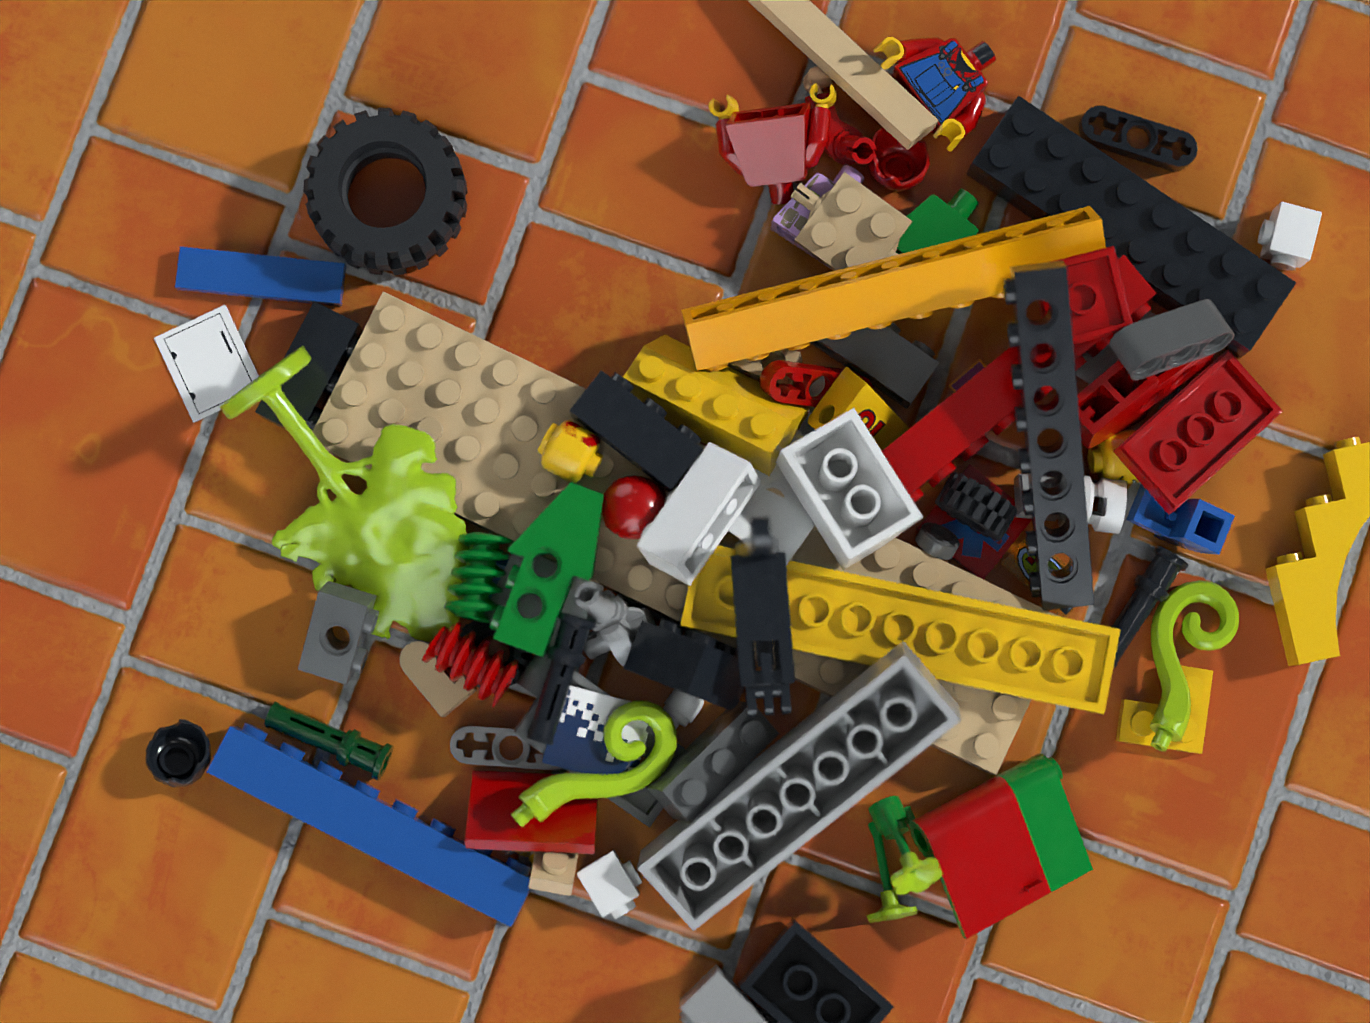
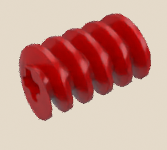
[422,621,519,708]

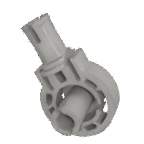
[574,582,657,667]

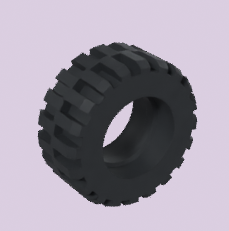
[304,108,468,275]

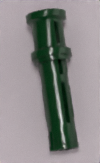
[264,702,394,780]

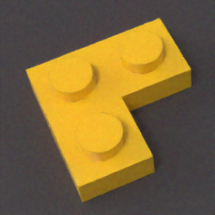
[1116,666,1213,754]

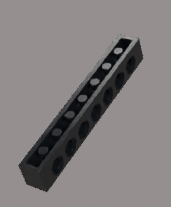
[1003,261,1094,610]

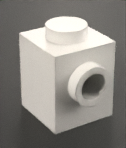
[1258,202,1322,270]
[576,850,643,919]

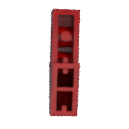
[1077,353,1215,450]

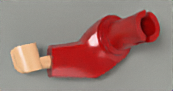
[803,66,876,165]

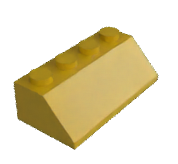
[623,335,810,476]

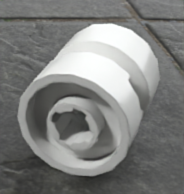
[1058,475,1127,534]

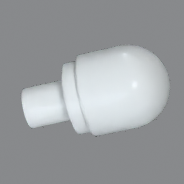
[663,689,704,729]

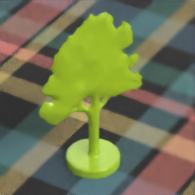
[219,346,469,642]

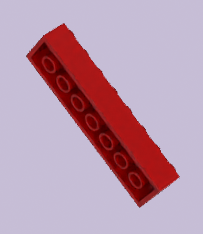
[882,255,1157,504]

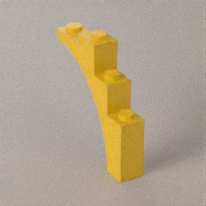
[1265,437,1370,666]

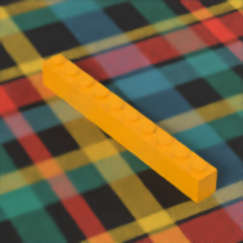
[681,206,1106,371]

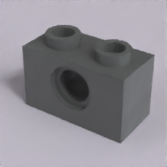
[298,581,379,684]

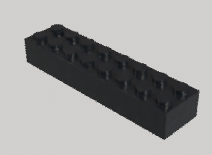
[966,96,1296,359]

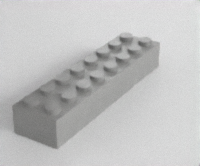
[637,641,961,931]

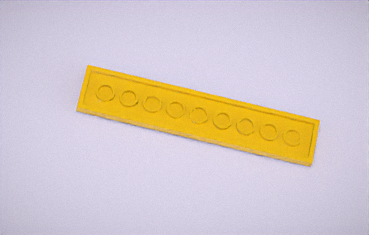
[680,546,1120,714]

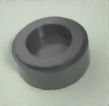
[915,522,960,560]

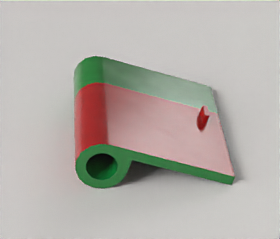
[909,753,1093,939]

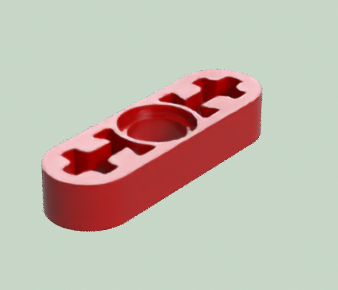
[760,360,873,407]

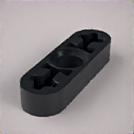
[1078,106,1198,171]

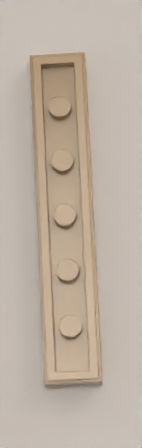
[747,0,939,150]

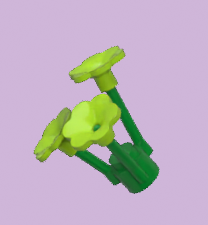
[867,796,942,923]

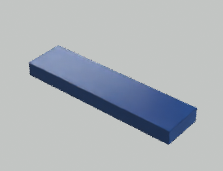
[175,247,346,306]

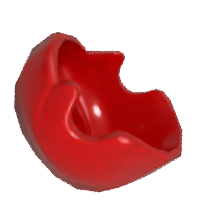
[867,127,930,191]
[601,475,667,540]

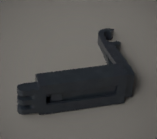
[730,517,795,717]

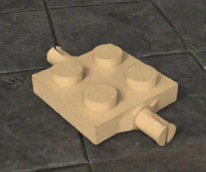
[791,172,912,271]

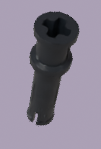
[1111,545,1189,668]
[527,612,596,746]

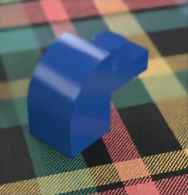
[1126,484,1235,555]

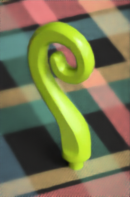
[1150,580,1239,752]
[511,701,677,827]

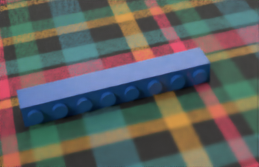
[207,723,531,927]

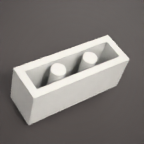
[637,442,761,586]

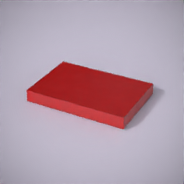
[465,771,598,854]

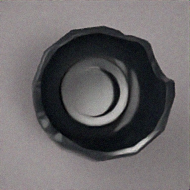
[146,719,211,787]

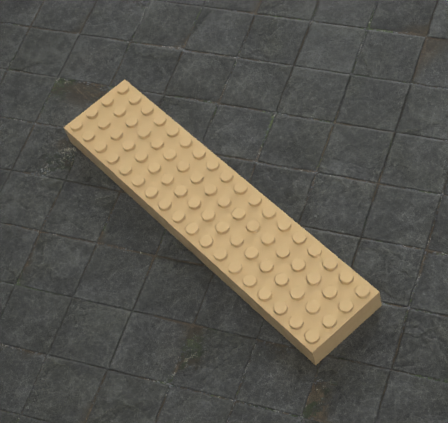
[312,291,1060,775]

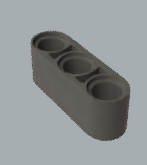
[1109,299,1234,380]

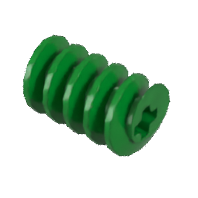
[444,532,513,624]

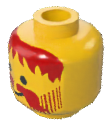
[537,420,604,483]

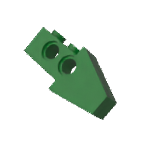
[490,482,604,658]

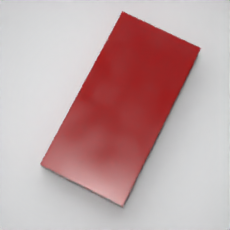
[1113,349,1283,514]

